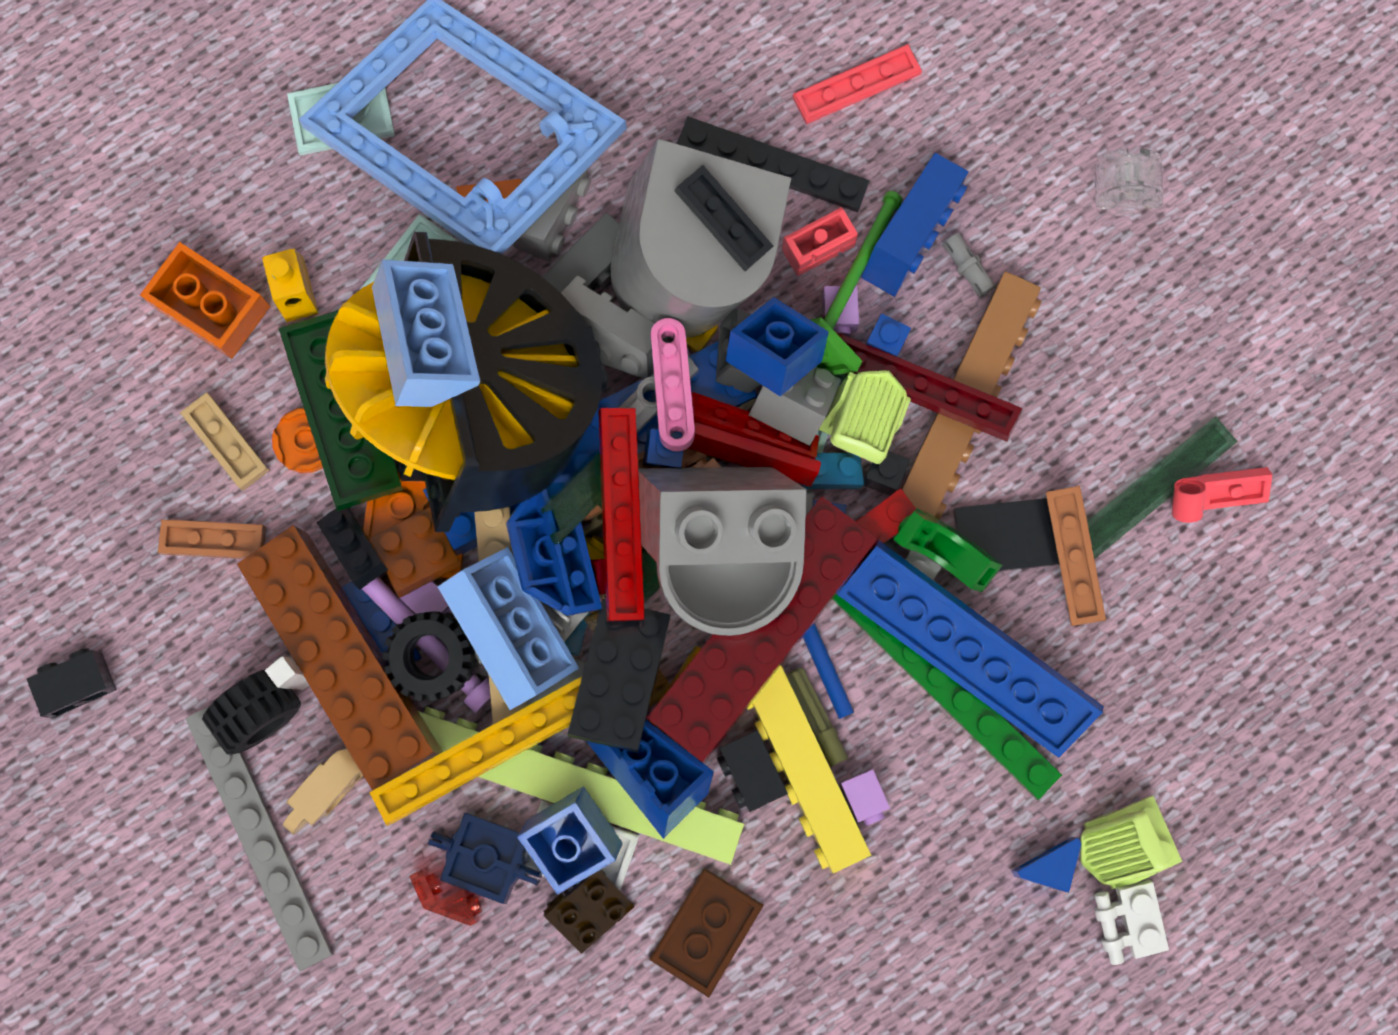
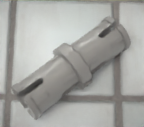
[942,233,997,298]

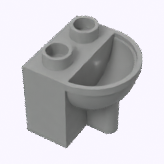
[638,467,807,636]

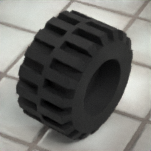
[383,611,478,701]
[202,669,301,755]

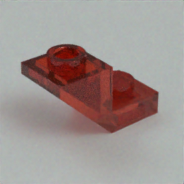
[409,869,483,926]

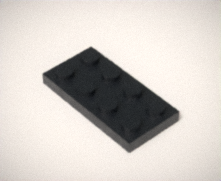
[568,599,671,753]

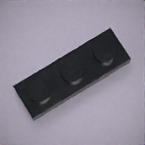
[674,165,774,272]
[316,508,388,590]

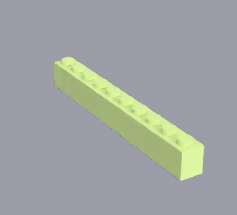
[418,706,744,865]

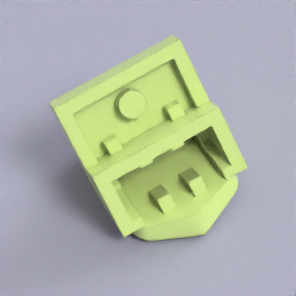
[819,370,911,464]
[1080,796,1182,889]

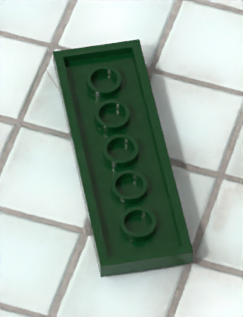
[278,310,403,511]

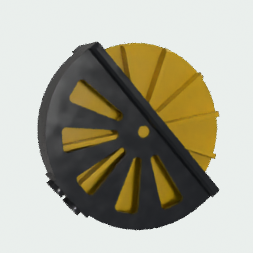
[325,231,607,532]

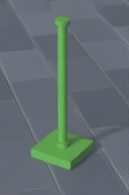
[810,191,903,375]

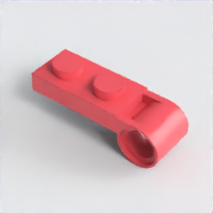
[1172,467,1273,523]

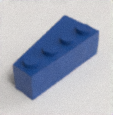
[861,153,969,297]
[586,720,714,839]

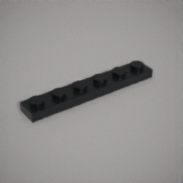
[677,116,870,212]

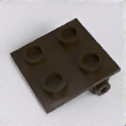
[543,869,634,954]

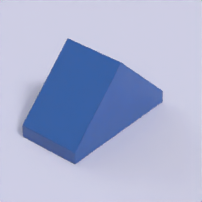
[1011,837,1081,893]

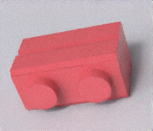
[782,207,858,276]

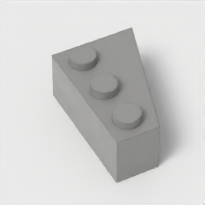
[513,151,591,262]
[561,275,668,379]

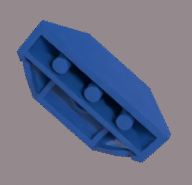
[506,474,602,616]

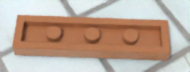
[1046,486,1106,626]

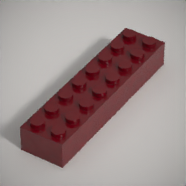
[647,496,877,763]

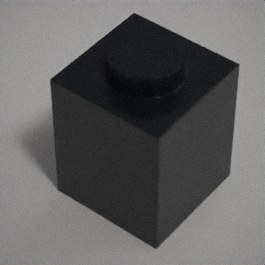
[863,451,910,496]

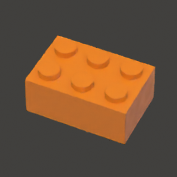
[140,242,271,359]

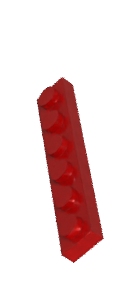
[598,408,644,621]

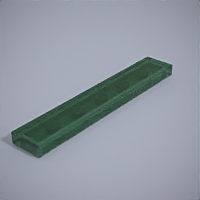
[1087,416,1238,559]

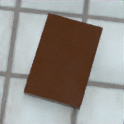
[649,868,764,998]

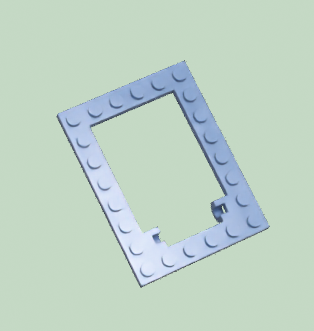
[299,0,627,254]

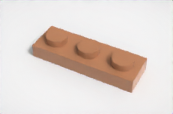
[158,519,266,559]

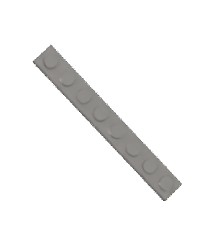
[185,707,334,972]

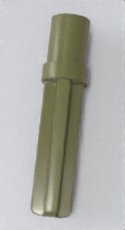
[786,668,849,767]

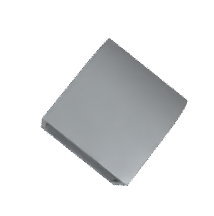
[611,139,791,339]

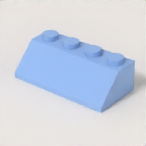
[372,260,480,407]
[438,547,579,710]

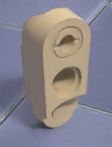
[283,749,363,835]

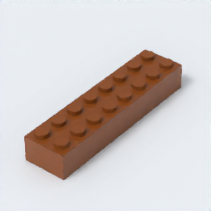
[237,525,443,791]

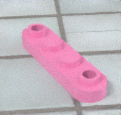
[651,318,695,451]

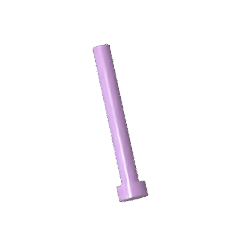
[362,577,491,714]

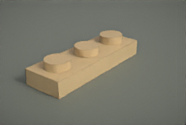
[180,392,270,491]

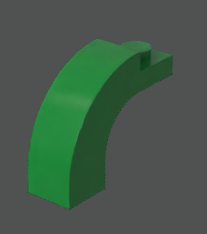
[893,508,1003,592]

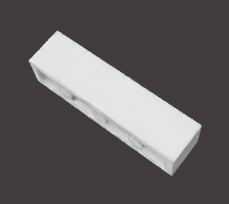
[265,656,309,690]

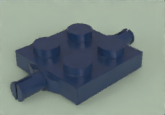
[428,813,542,904]

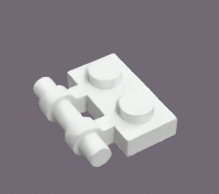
[1094,879,1169,965]

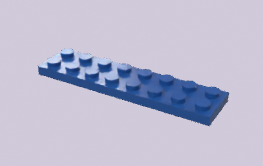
[837,541,1104,758]

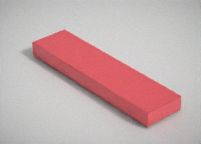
[793,44,922,124]

